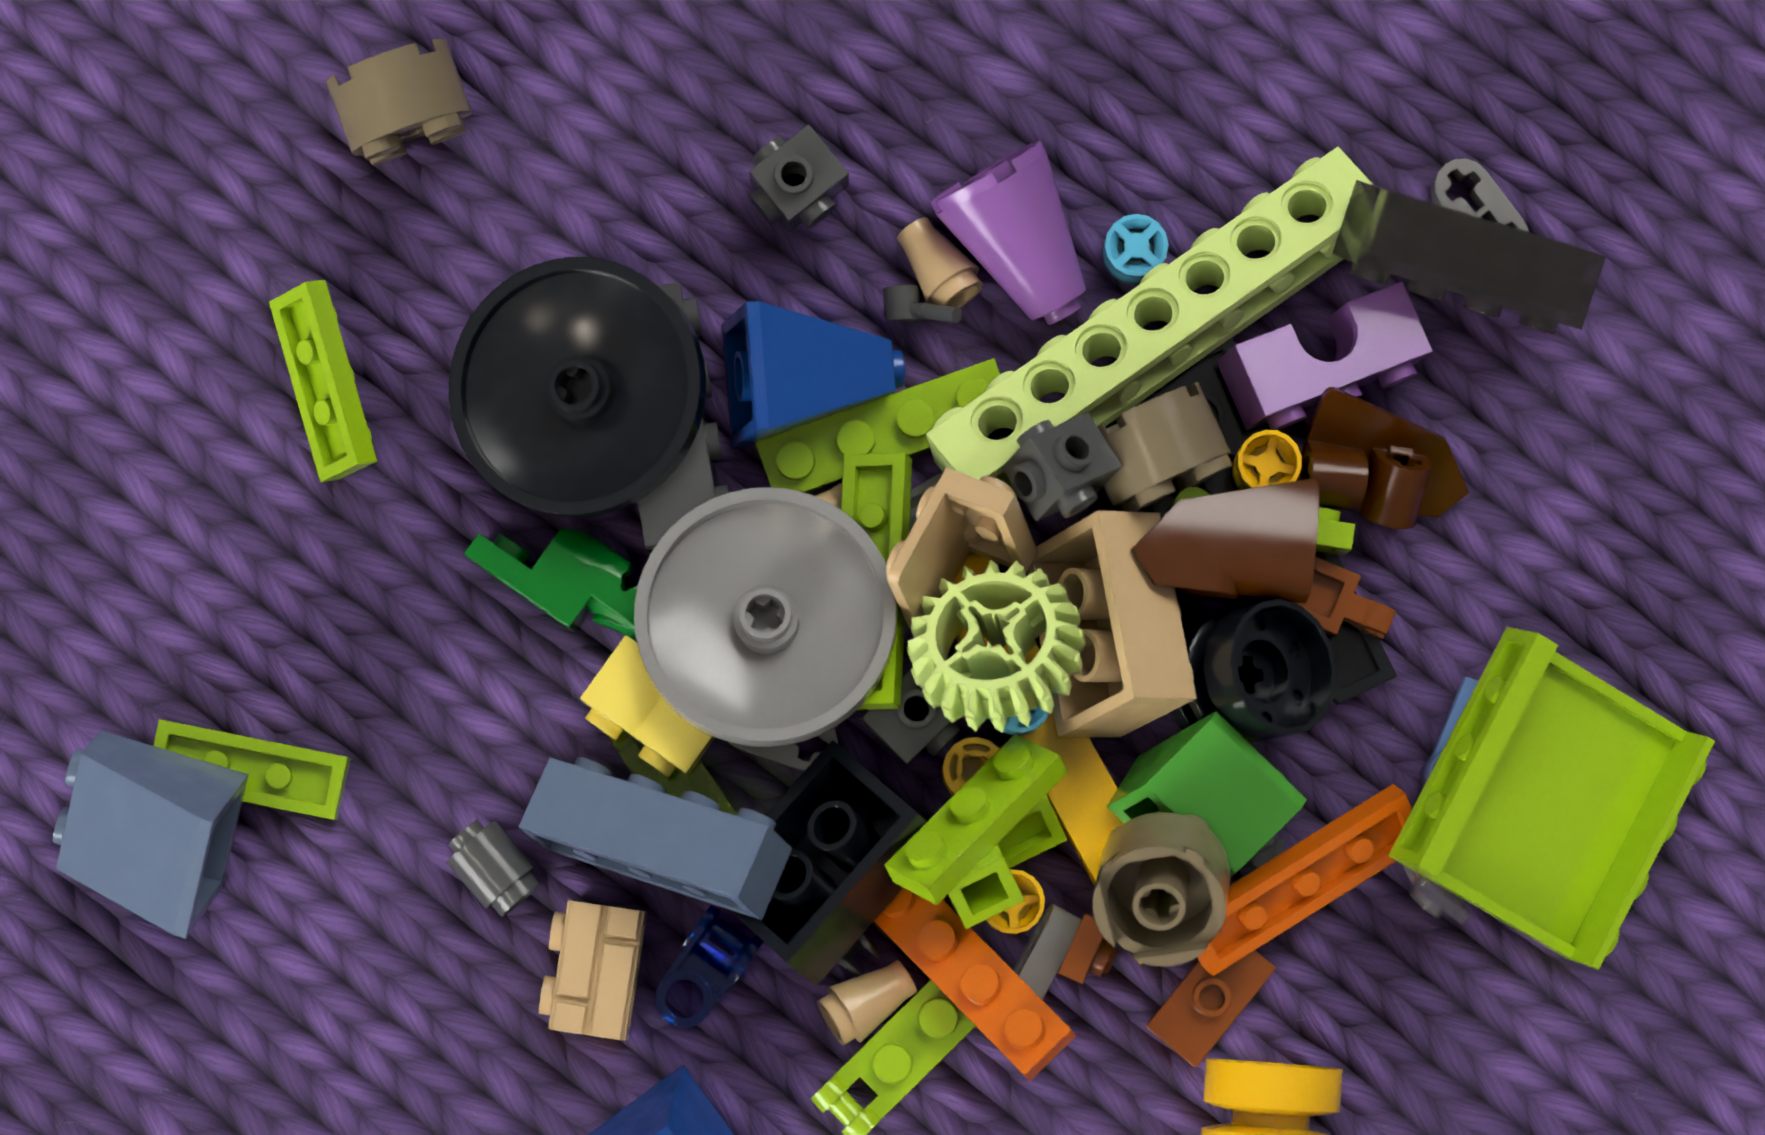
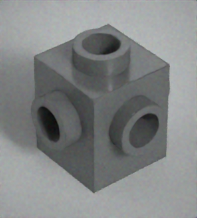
[748,124,849,232]
[1002,412,1122,521]
[861,670,961,767]

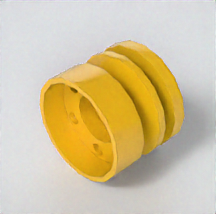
[1201,1059,1343,1135]

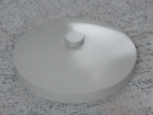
[634,487,896,747]

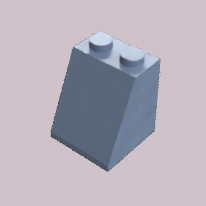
[53,731,249,939]

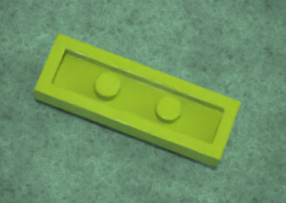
[269,280,377,482]
[153,719,351,821]
[884,734,1068,905]

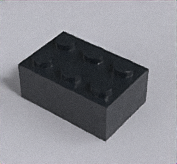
[729,740,926,986]

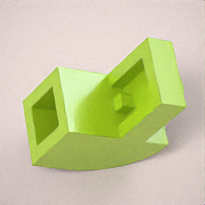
[948,795,1068,929]

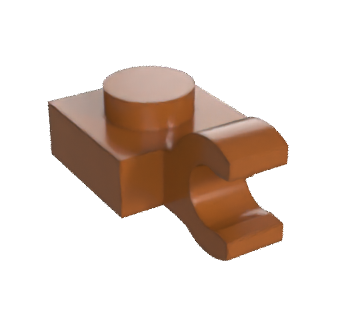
[1289,556,1396,639]
[1058,913,1119,984]

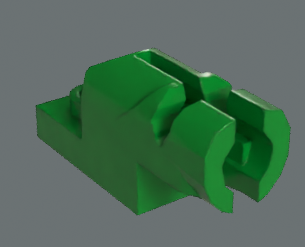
[464,528,638,642]

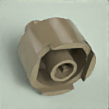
[326,38,472,166]
[1097,382,1232,512]
[1093,812,1231,966]

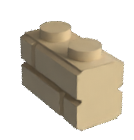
[539,900,648,1041]

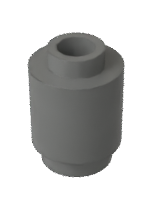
[447,820,541,917]

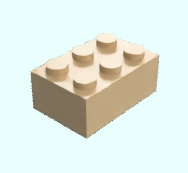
[1027,510,1197,738]

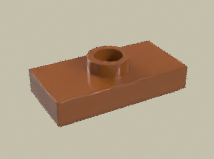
[1144,950,1276,1068]

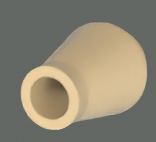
[897,217,983,308]
[817,960,917,1045]

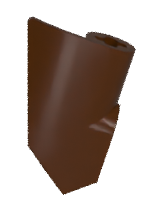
[1296,387,1469,529]
[1132,478,1319,603]

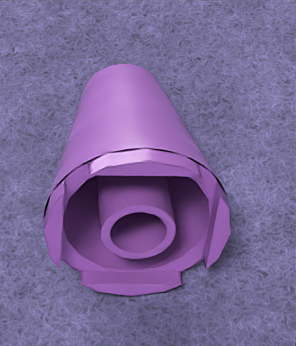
[929,141,1086,325]

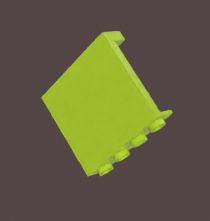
[1388,627,1715,970]

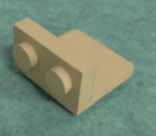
[886,467,1038,628]

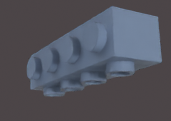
[518,757,793,920]

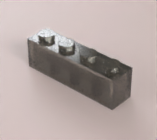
[1332,180,1606,334]

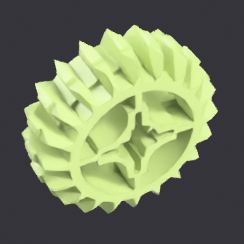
[907,559,1085,733]

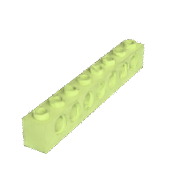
[926,146,1387,489]

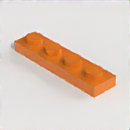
[1197,784,1412,976]
[874,888,1077,1082]

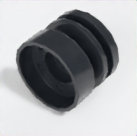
[1171,599,1337,743]

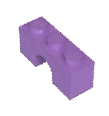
[1216,282,1433,431]

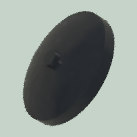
[449,257,706,517]

